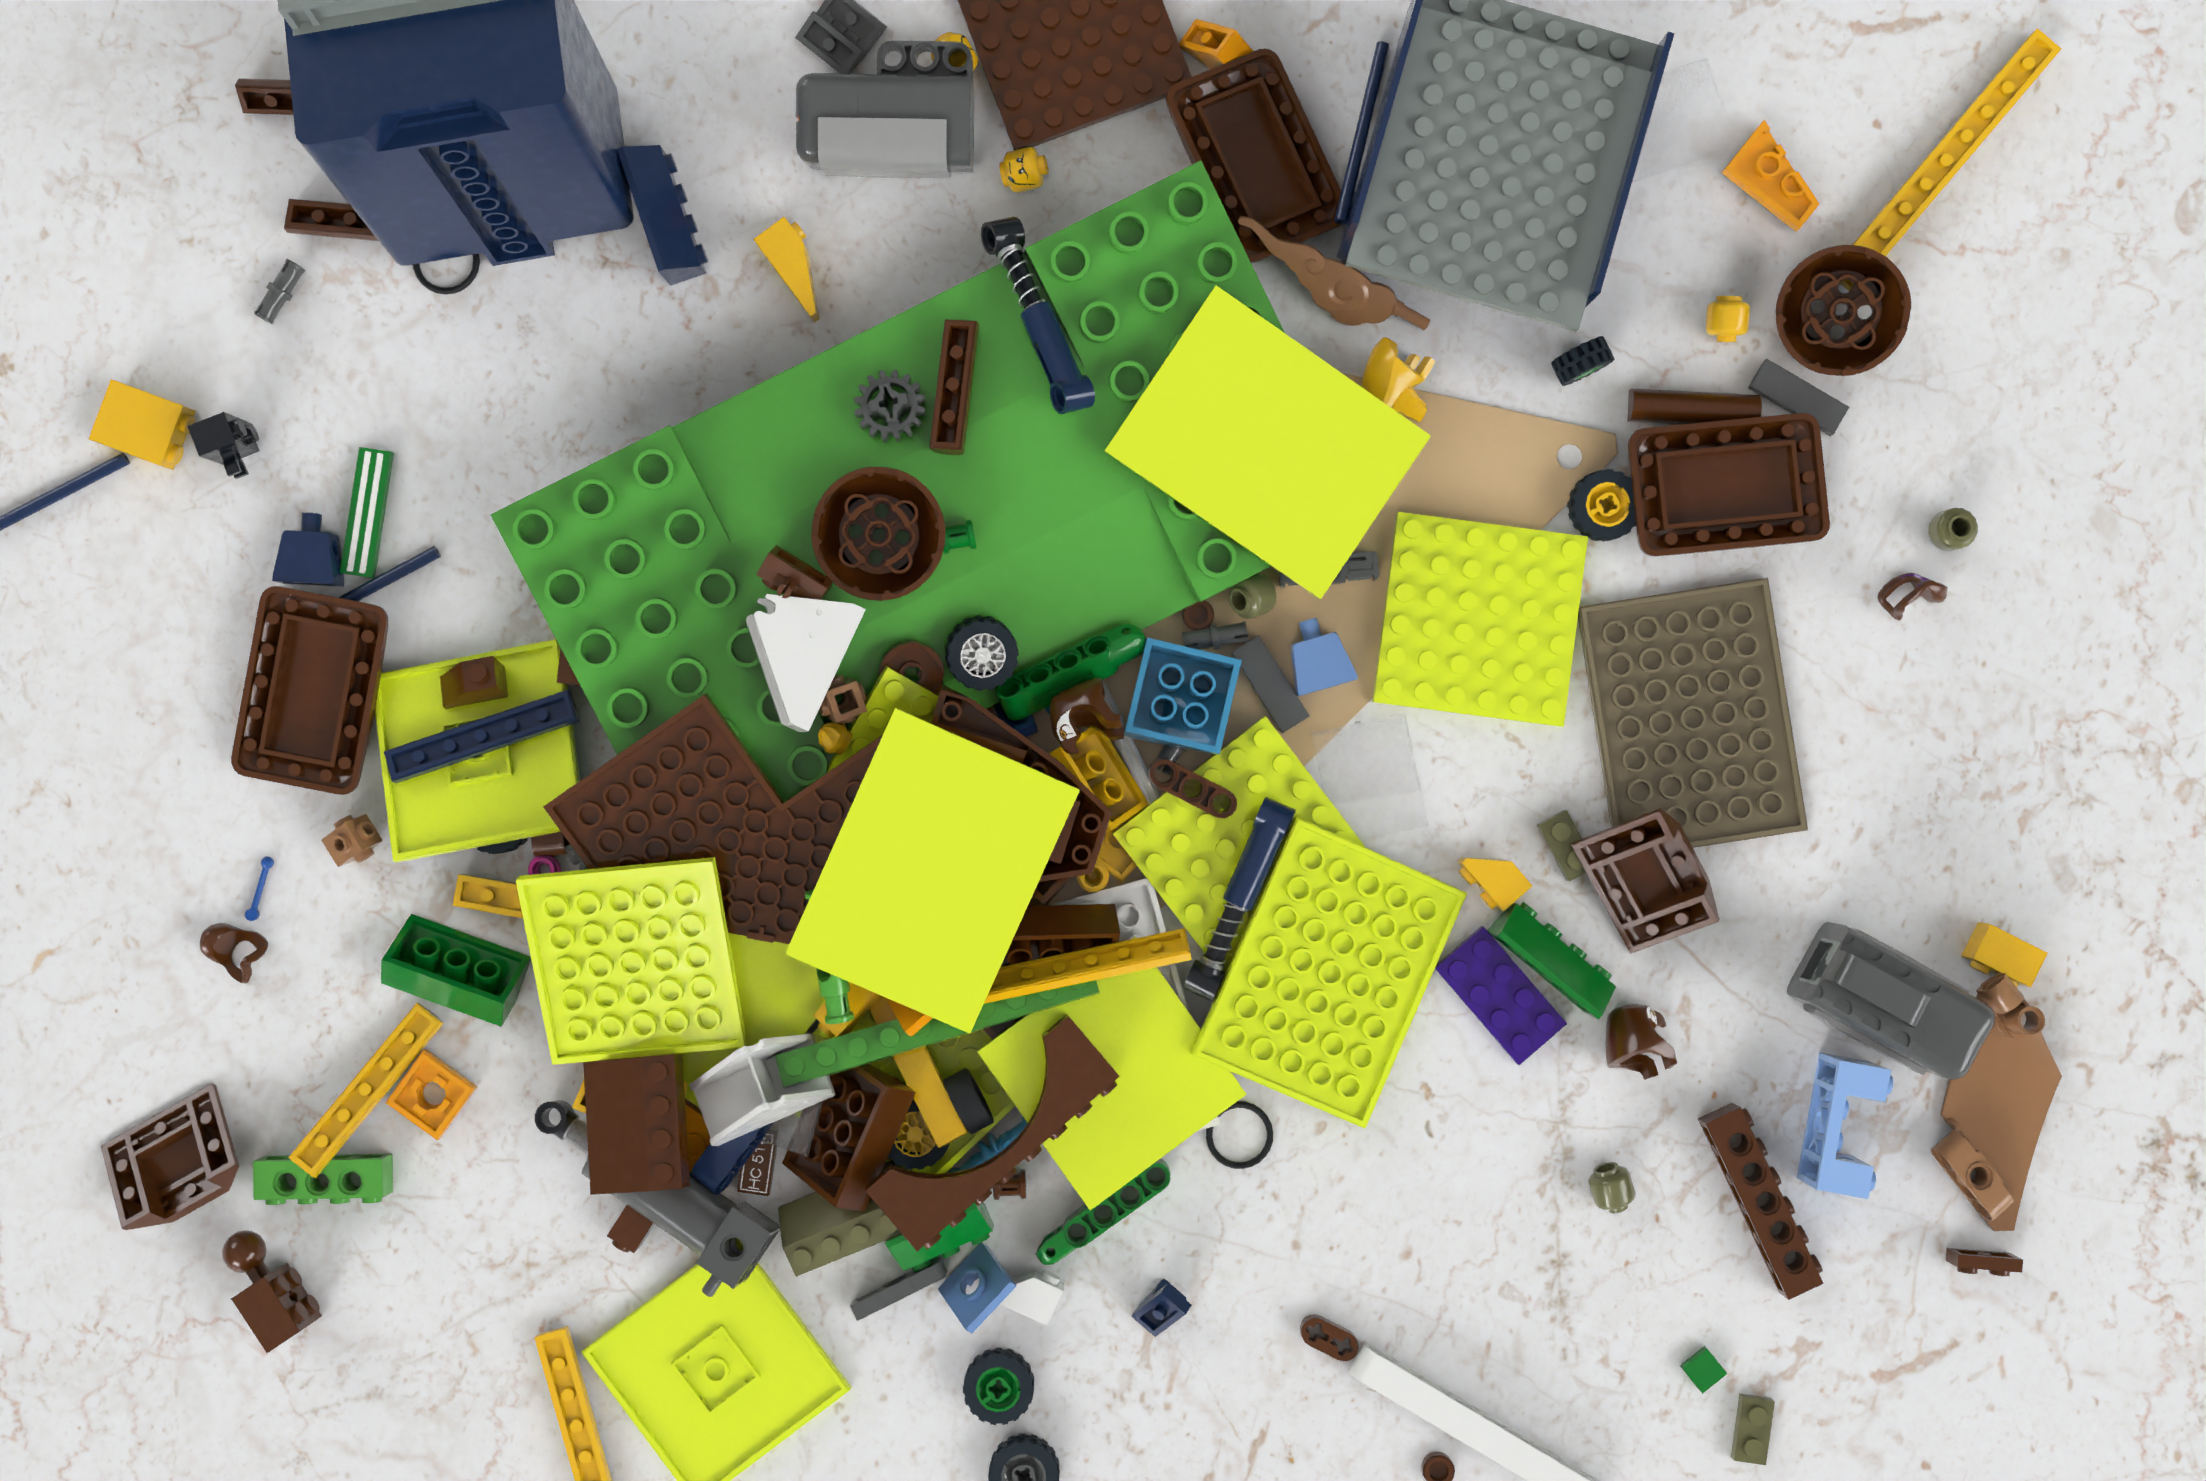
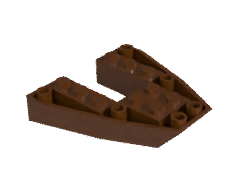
[931,685,1112,882]

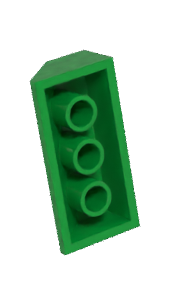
[1487,902,1616,1020]
[381,914,531,1027]

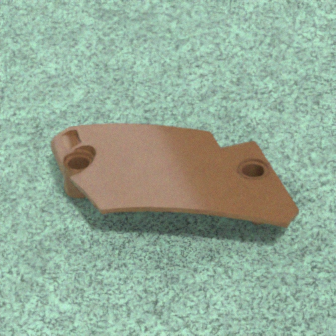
[1931,973,2062,1231]

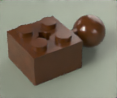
[222,1230,322,1353]

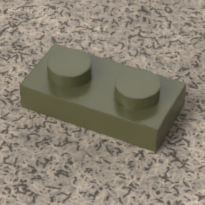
[1537,810,1586,882]
[1731,1393,1775,1465]

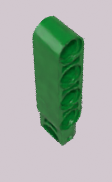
[995,624,1147,720]
[1035,1159,1171,1265]

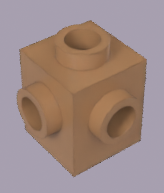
[819,674,867,724]
[321,814,383,867]

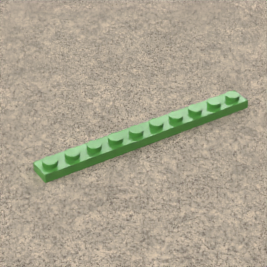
[775,980,1100,1088]

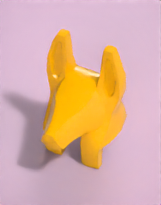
[1361,337,1435,422]

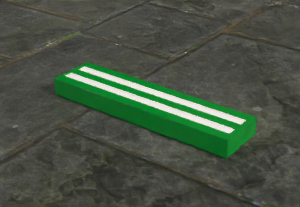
[340,447,394,578]

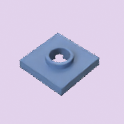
[938,1242,1016,1333]

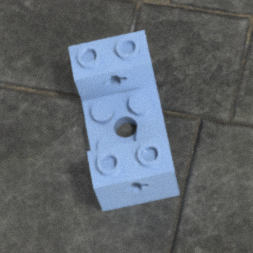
[1797,1052,1893,1199]

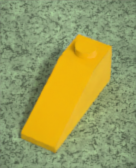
[753,217,820,322]

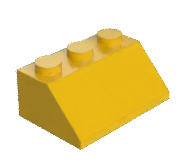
[1049,728,1149,834]

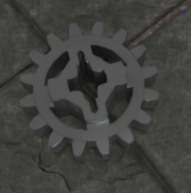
[854,370,926,443]

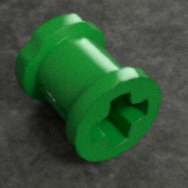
[943,520,976,554]

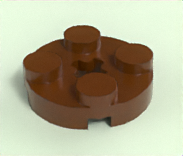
[878,639,944,695]

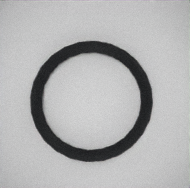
[413,253,480,295]
[1206,1101,1273,1169]

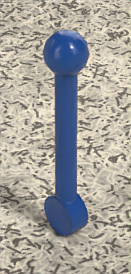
[245,856,274,921]

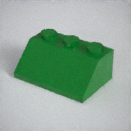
[885,1202,994,1271]

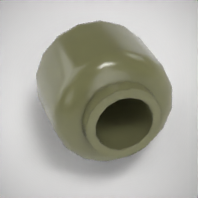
[1928,508,1978,551]
[1229,573,1277,619]
[1588,1162,1636,1213]

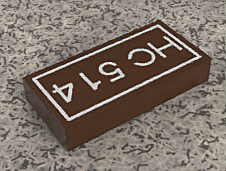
[737,1130,779,1196]

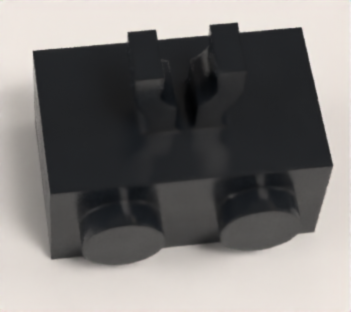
[187,412,260,479]

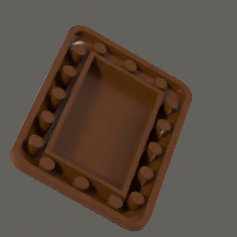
[1166,48,1341,263]
[1628,413,1830,557]
[231,586,388,795]

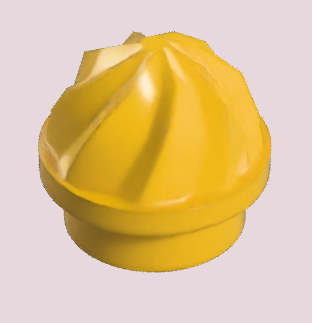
[818,722,852,755]
[1077,861,1109,892]

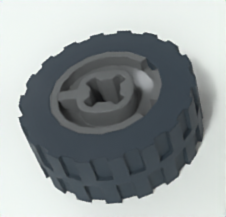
[988,1434,1060,1481]

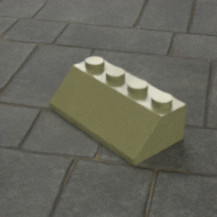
[778,1160,902,1277]

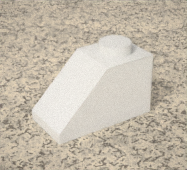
[1000,1270,1064,1326]

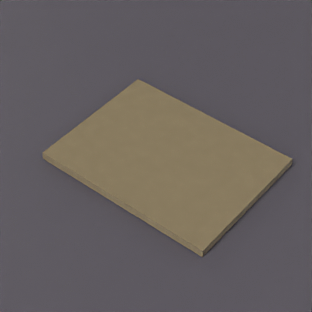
[1578,578,1808,848]

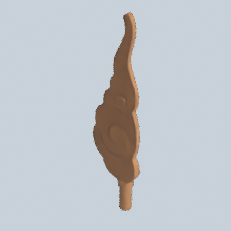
[1238,216,1430,330]

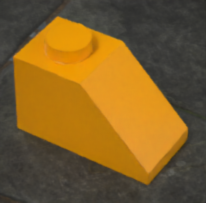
[1179,19,1254,71]

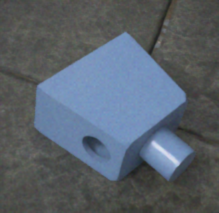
[1290,618,1358,697]

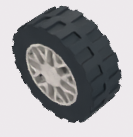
[945,615,1019,691]

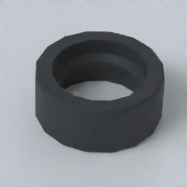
[943,1068,994,1134]

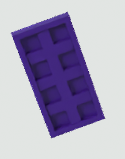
[1435,926,1567,1065]

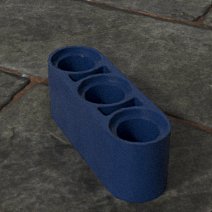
[690,1122,774,1195]

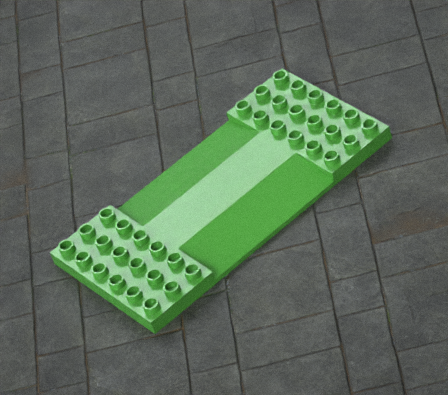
[490,160,1285,802]

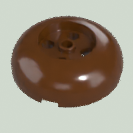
[1775,245,1911,376]
[811,467,945,601]

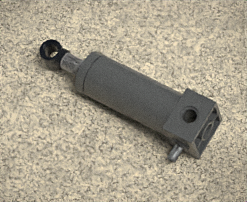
[534,1100,780,1297]

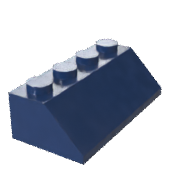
[617,145,708,285]

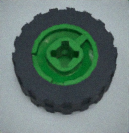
[963,1348,1034,1425]

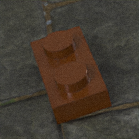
[1946,1248,2023,1276]

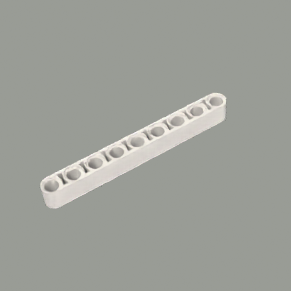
[1348,1343,1598,1481]

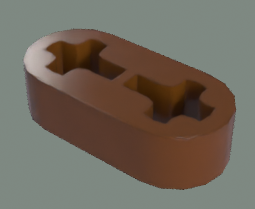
[1300,1314,1359,1361]

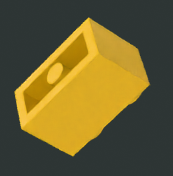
[1961,922,2048,988]

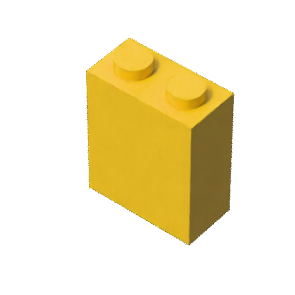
[88,379,196,470]

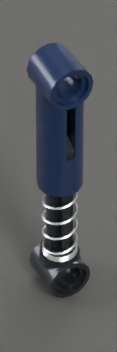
[981,216,1095,414]
[1183,797,1296,1002]

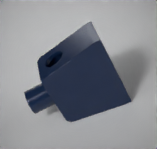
[272,513,344,587]

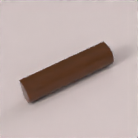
[235,78,293,115]
[284,199,379,241]
[929,319,979,455]
[1627,388,1762,424]

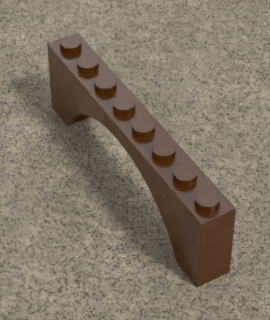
[865,1014,1120,1251]

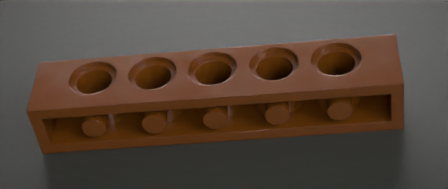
[1698,1103,1824,1300]

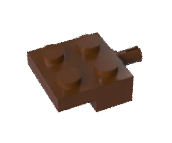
[756,545,833,600]

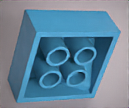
[1124,637,1242,755]

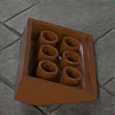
[583,1054,690,1195]
[782,1064,916,1211]

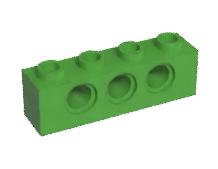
[253,1154,393,1205]

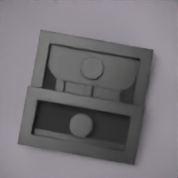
[795,0,888,74]

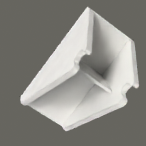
[746,594,866,732]
[689,1034,836,1146]

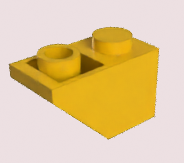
[1457,857,1533,911]

